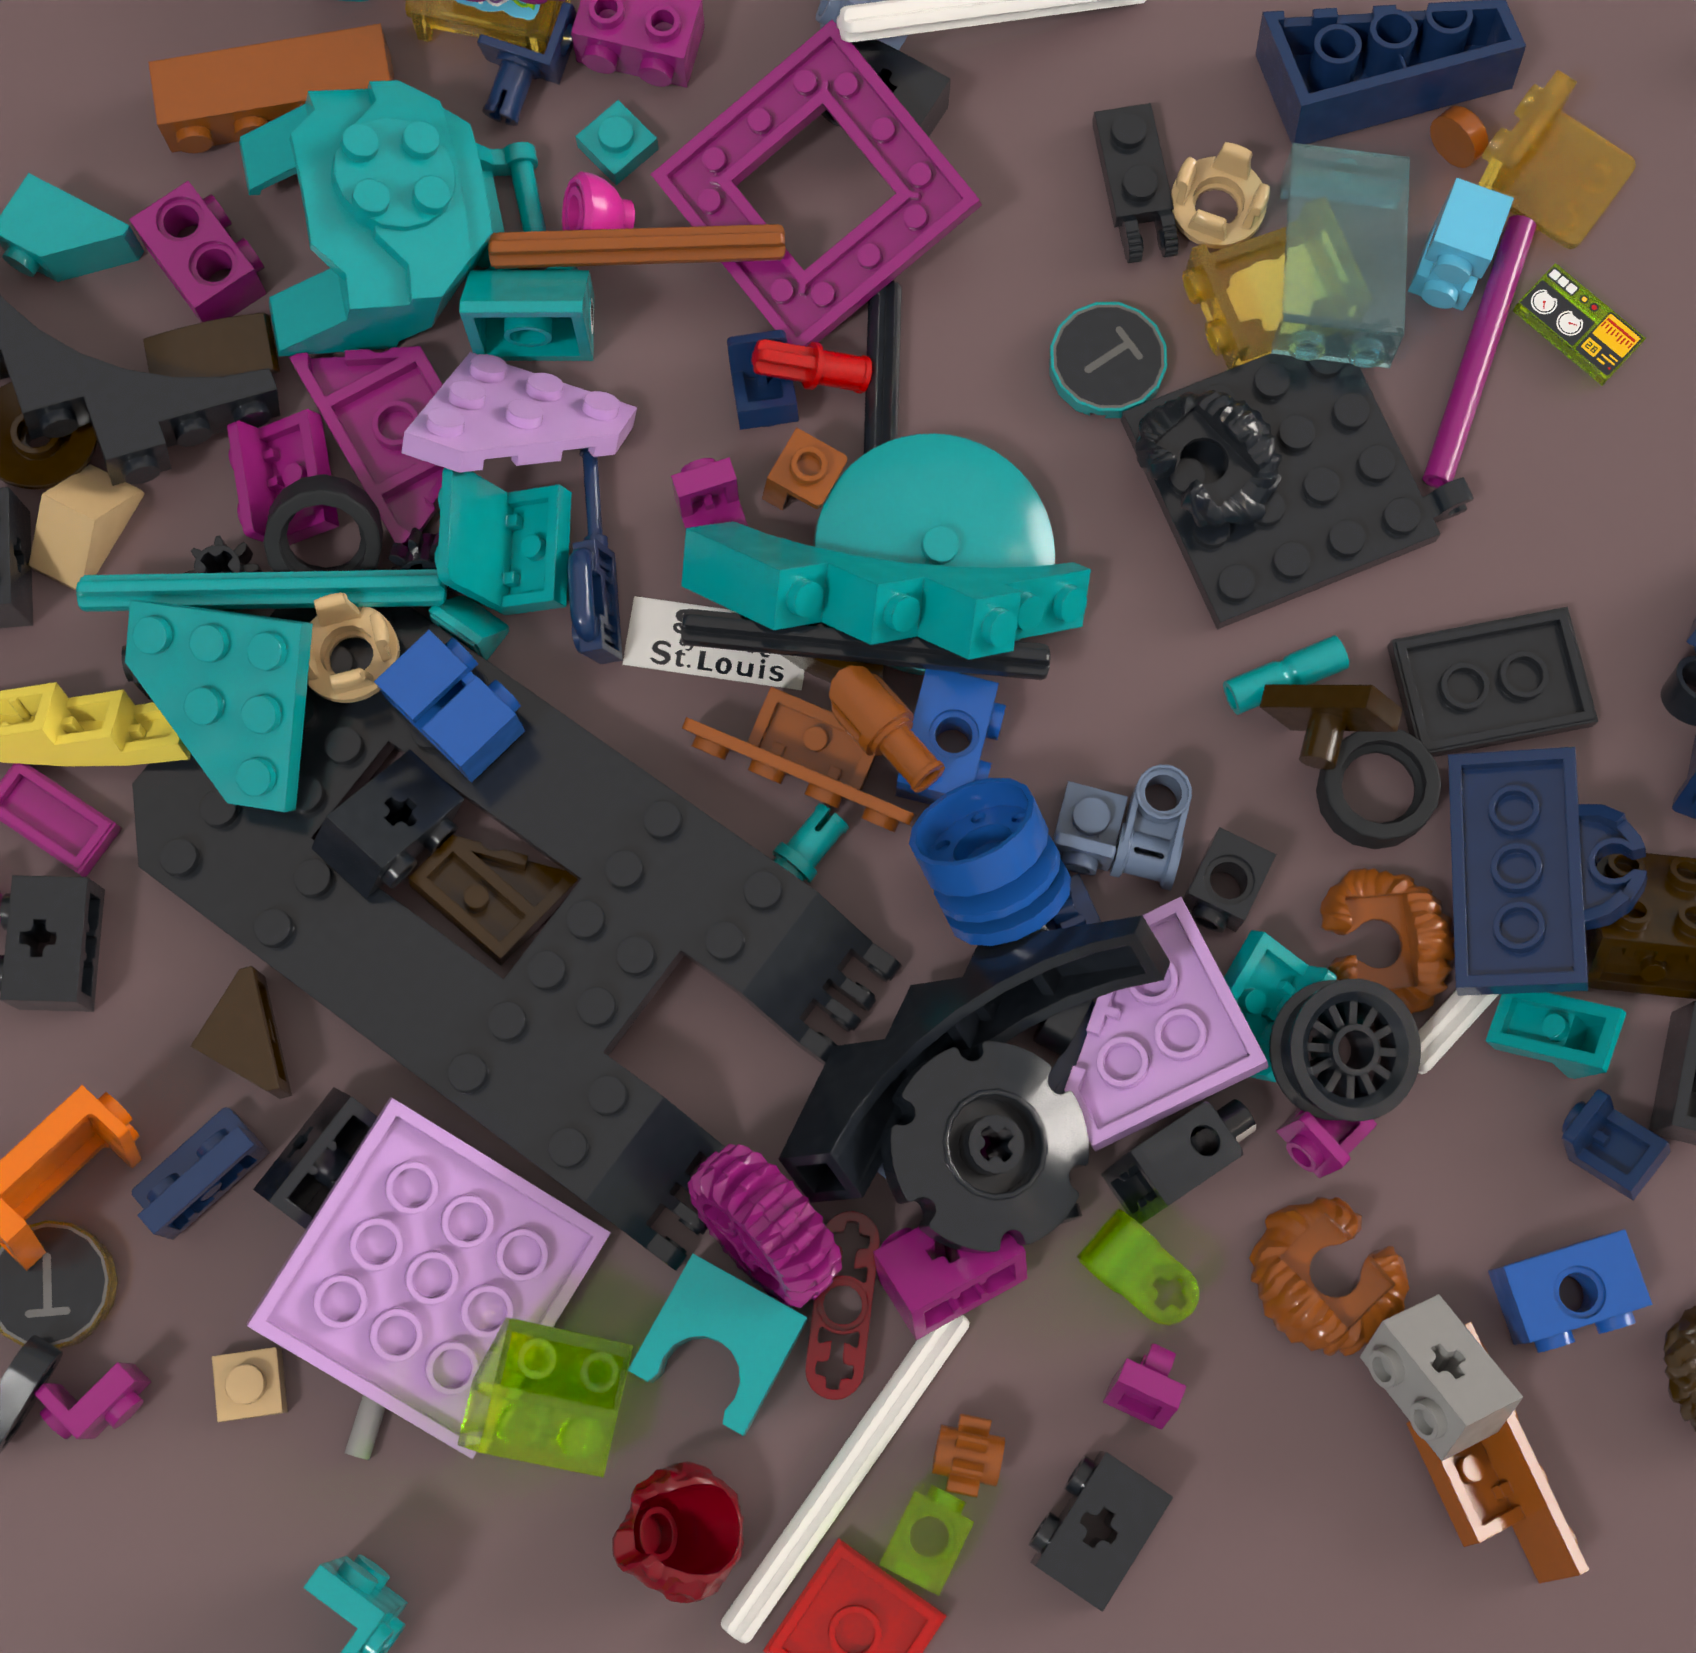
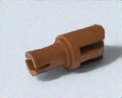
[829,665,945,793]

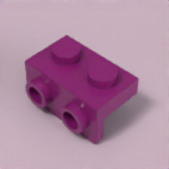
[227,409,340,546]

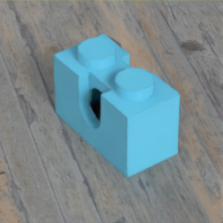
[1408,178,1514,311]

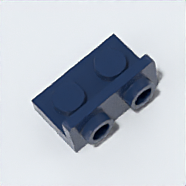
[132,1107,270,1240]

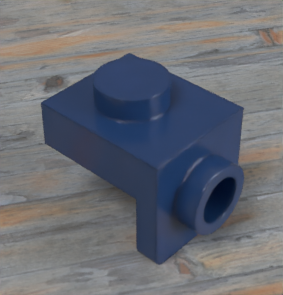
[727,330,799,430]
[1562,1089,1671,1201]

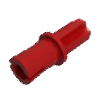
[751,339,872,394]

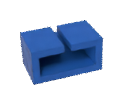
[374,630,525,783]

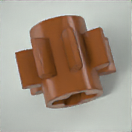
[931,1414,1005,1498]

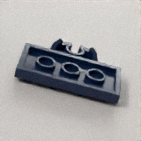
[1448,747,1647,996]

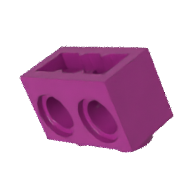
[129,181,267,323]

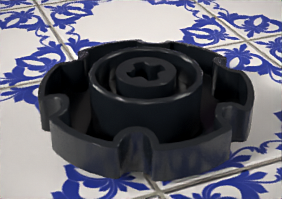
[881,1041,1089,1253]

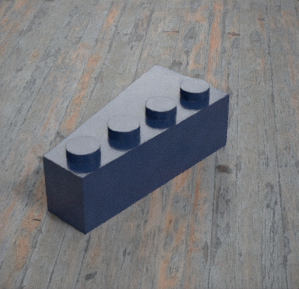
[1255,0,1526,148]

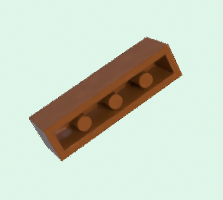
[148,23,395,154]

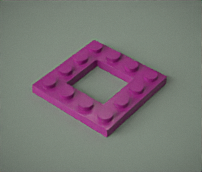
[650,20,982,347]

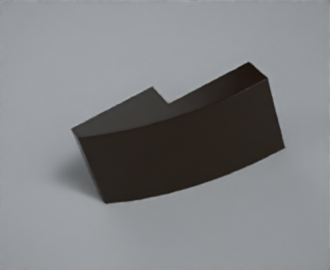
[143,313,280,377]

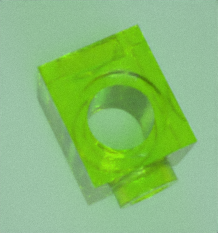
[878,1484,974,1596]

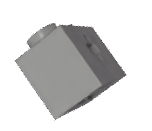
[1360,1294,1523,1461]

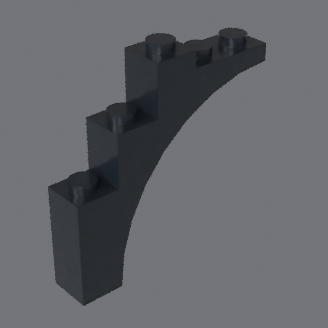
[0,295,280,486]
[778,915,1170,1203]

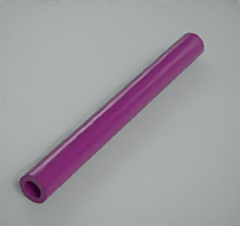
[1422,215,1537,488]

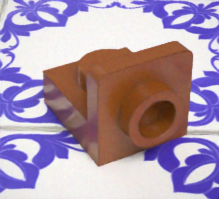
[762,427,847,511]

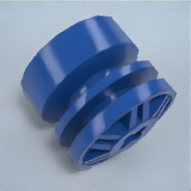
[909,778,1071,946]

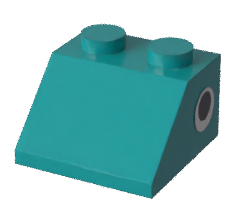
[459,266,595,361]

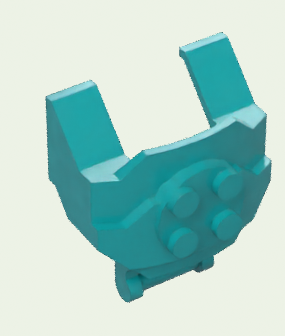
[239,80,547,356]

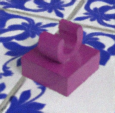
[1103,1343,1187,1430]

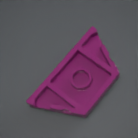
[289,346,444,547]

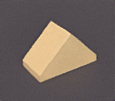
[29,464,145,591]

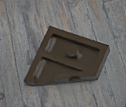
[409,835,579,966]

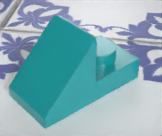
[1485,992,1627,1079]

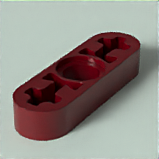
[805,1211,880,1400]

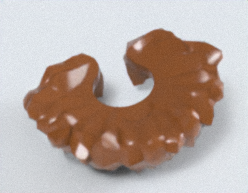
[1320,868,1455,1014]
[1249,1197,1410,1356]

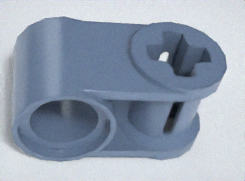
[1110,764,1192,891]

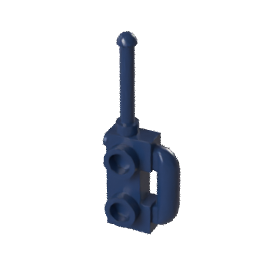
[567,448,623,664]

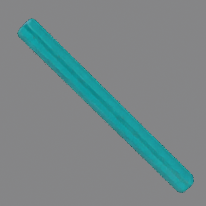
[76,569,447,612]

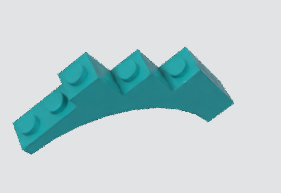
[681,521,1091,660]

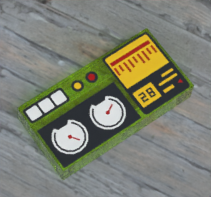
[1513,263,1646,386]

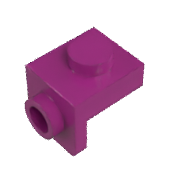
[671,457,748,530]
[1276,1108,1378,1178]
[34,1362,152,1439]

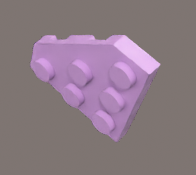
[401,352,637,473]
[1064,897,1269,1151]

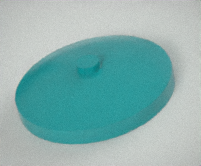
[813,433,1055,675]

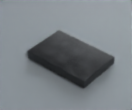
[1387,607,1598,757]

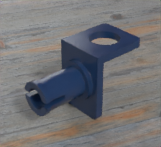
[477,2,577,126]

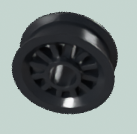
[1269,979,1421,1121]

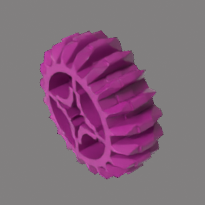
[688,1143,842,1308]

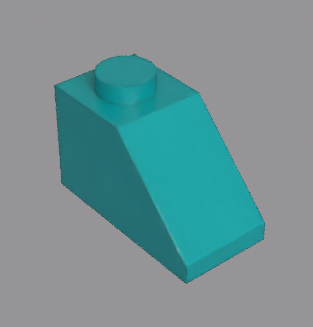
[0,173,144,282]

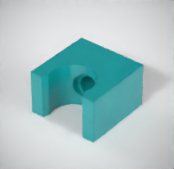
[628,1254,808,1436]

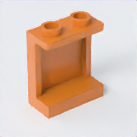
[0,1085,142,1271]

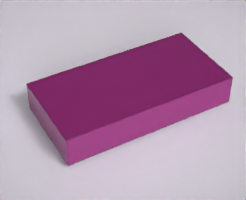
[0,763,122,877]

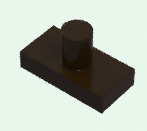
[1260,684,1402,770]

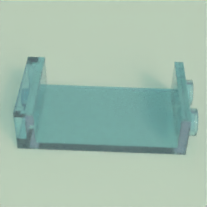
[1271,143,1410,368]

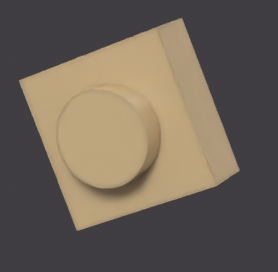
[212,1347,288,1422]

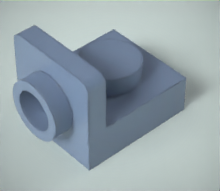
[1053,781,1128,875]

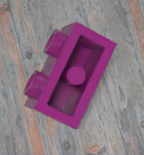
[571,0,705,88]

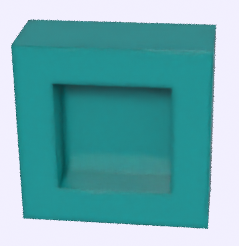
[575,100,659,186]

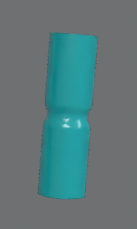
[1223,635,1349,715]

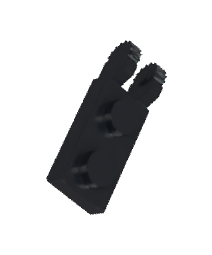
[1092,103,1179,264]

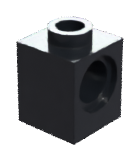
[1183,827,1277,933]

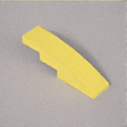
[0,682,191,767]

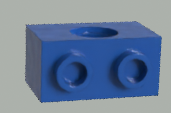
[895,669,1006,805]
[1488,1229,1653,1353]

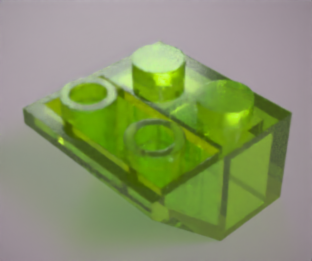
[457,1317,633,1478]

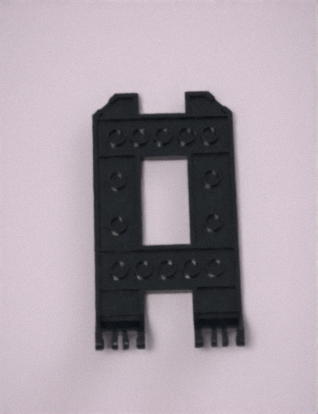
[132,606,902,1271]

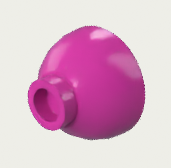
[562,171,635,231]

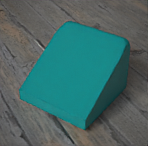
[429,596,510,660]

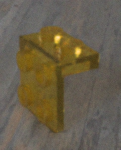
[1478,70,1636,249]

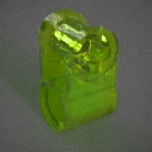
[1076,1208,1200,1325]

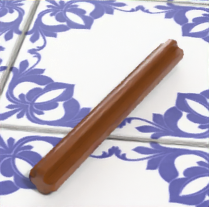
[488,224,786,269]

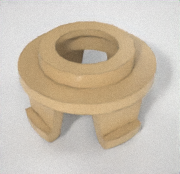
[1171,142,1270,249]
[307,593,400,703]

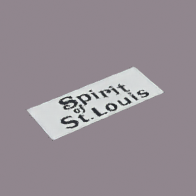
[622,596,805,690]

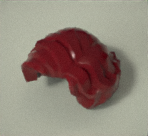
[612,1461,744,1603]

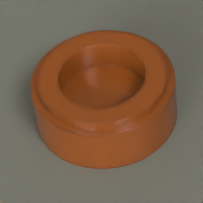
[1430,106,1489,168]

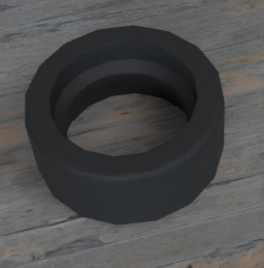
[263,474,383,572]
[1316,729,1441,849]

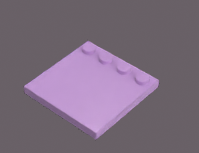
[246,1097,611,1459]

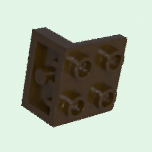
[1587,853,1696,999]

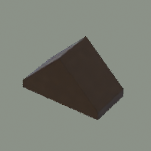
[190,966,292,1099]

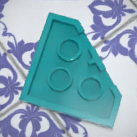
[125,600,313,812]

